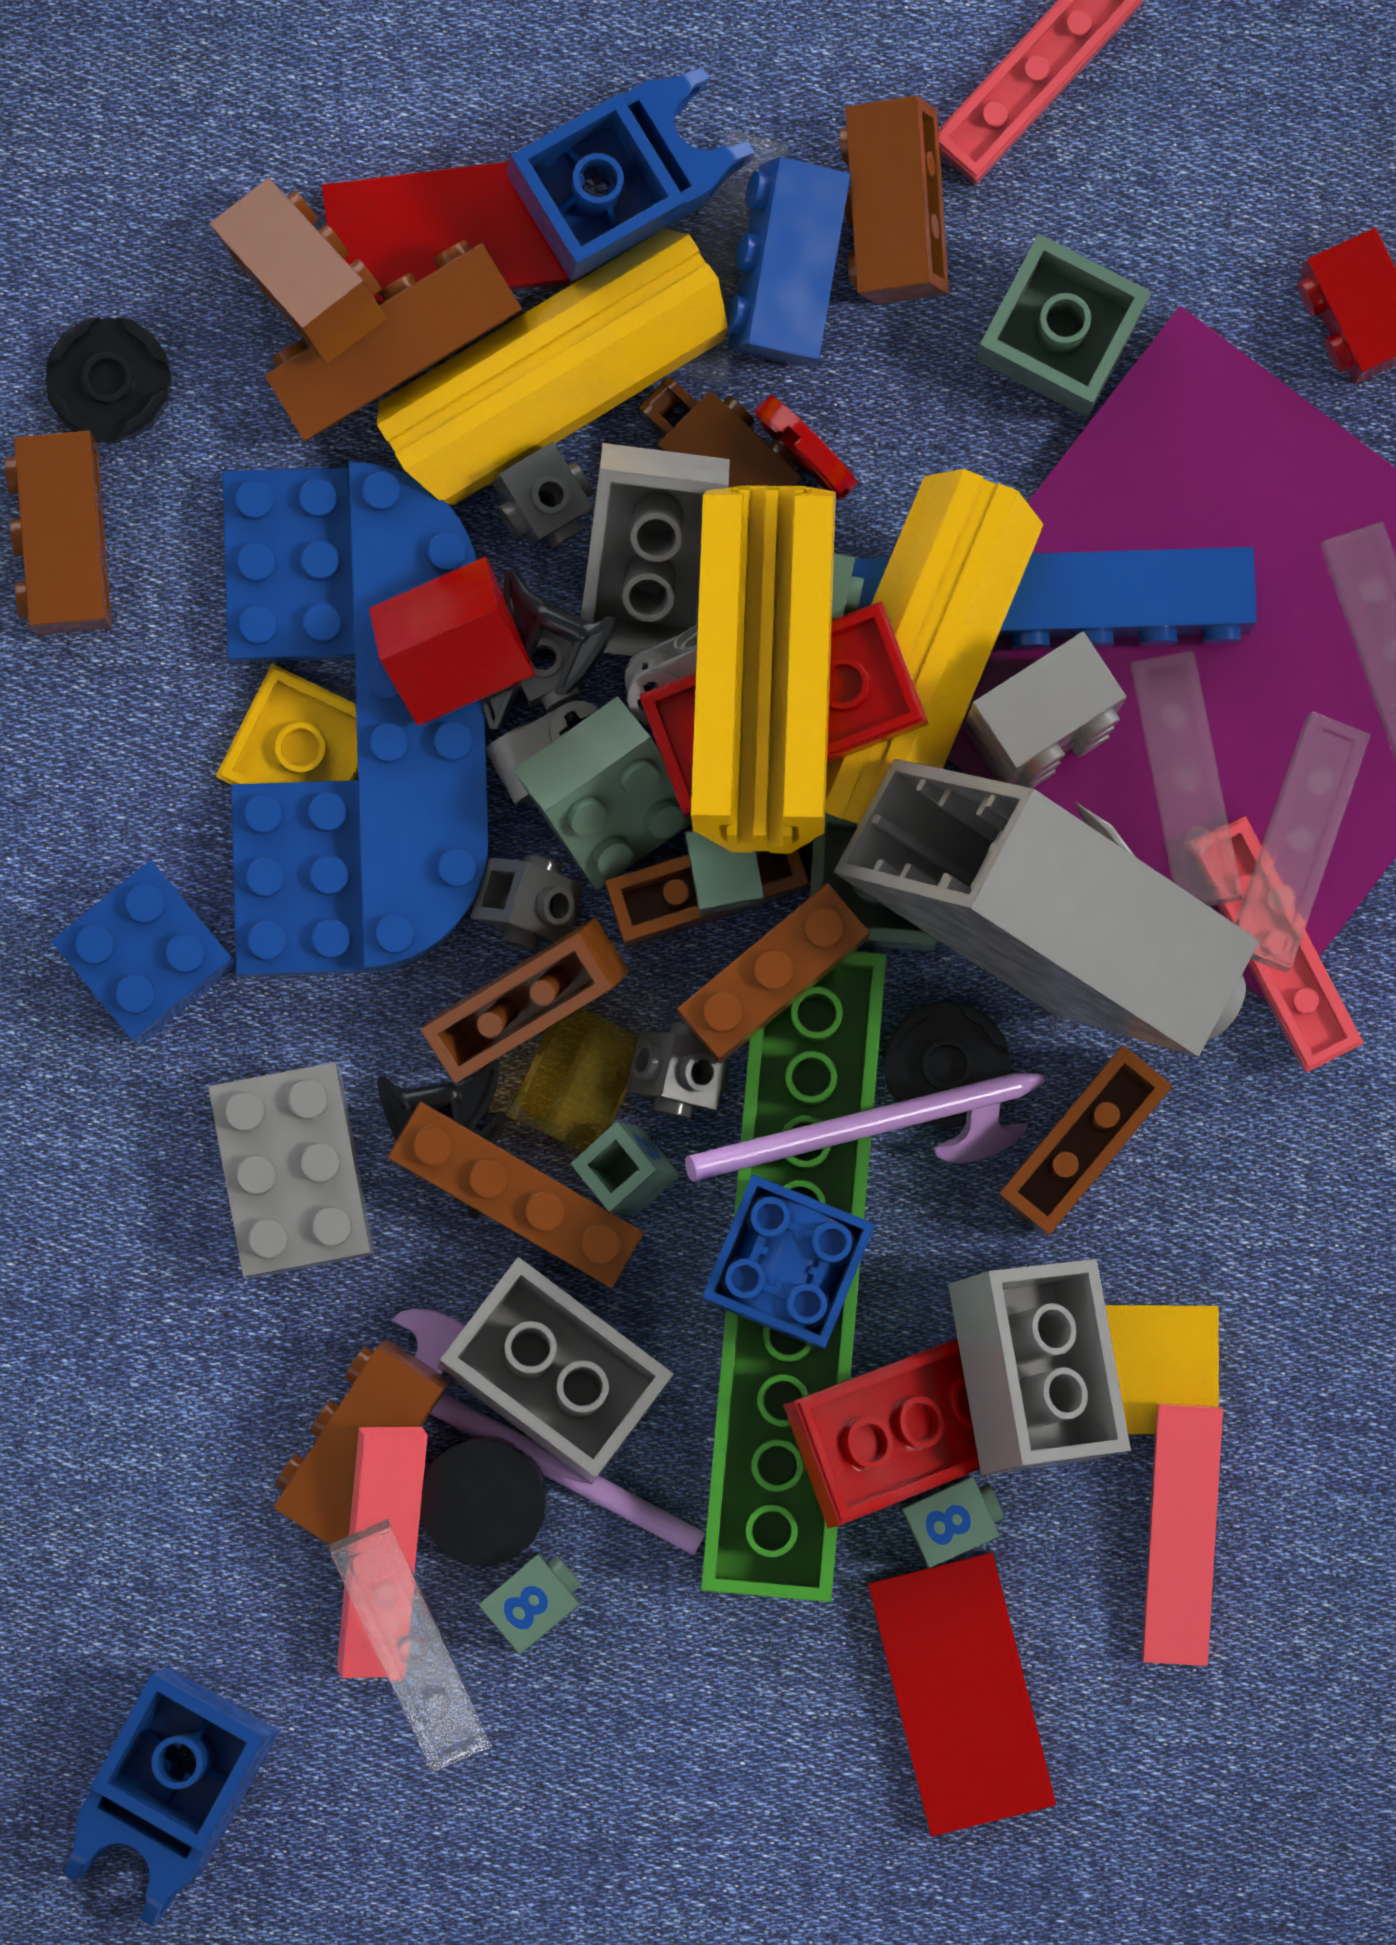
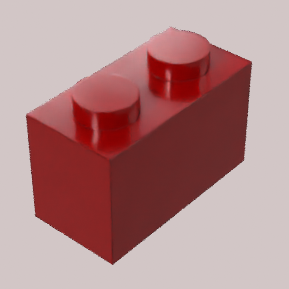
[1297,227,1396,385]

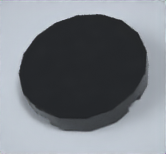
[45,317,173,444]
[883,1001,1011,1129]
[420,1435,548,1566]

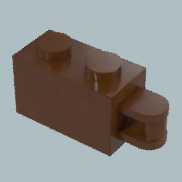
[637,377,802,488]

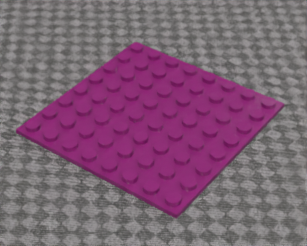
[947,306,1396,1005]

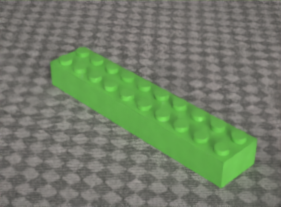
[701,951,887,1602]

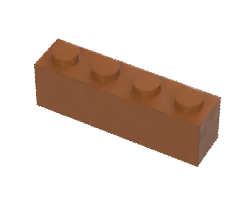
[264,239,523,441]
[386,1102,644,1288]

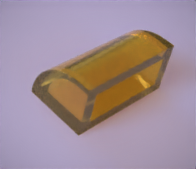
[506,1009,637,1153]

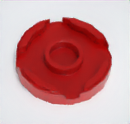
[754,395,859,501]

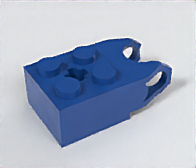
[506,67,755,282]
[63,1667,280,1926]

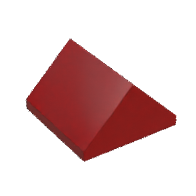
[369,557,536,726]

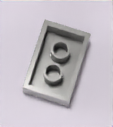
[580,443,730,656]
[963,631,1127,788]
[208,1062,375,1279]
[438,1257,674,1484]
[948,1259,1131,1476]

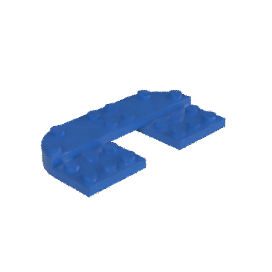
[222,462,488,977]

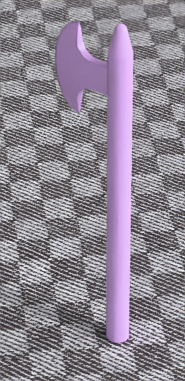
[685,1073,1045,1181]
[391,1308,706,1555]

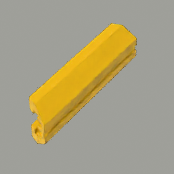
[377,228,728,505]
[825,469,1044,826]
[691,485,836,854]

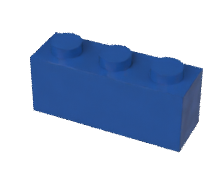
[726,156,851,366]

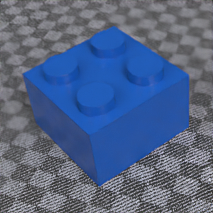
[51,860,236,1046]

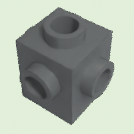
[492,442,593,549]
[470,855,583,952]
[625,1022,729,1119]

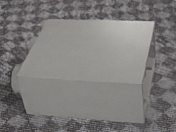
[833,759,1260,1057]

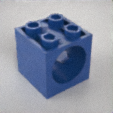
[702,1174,875,1350]

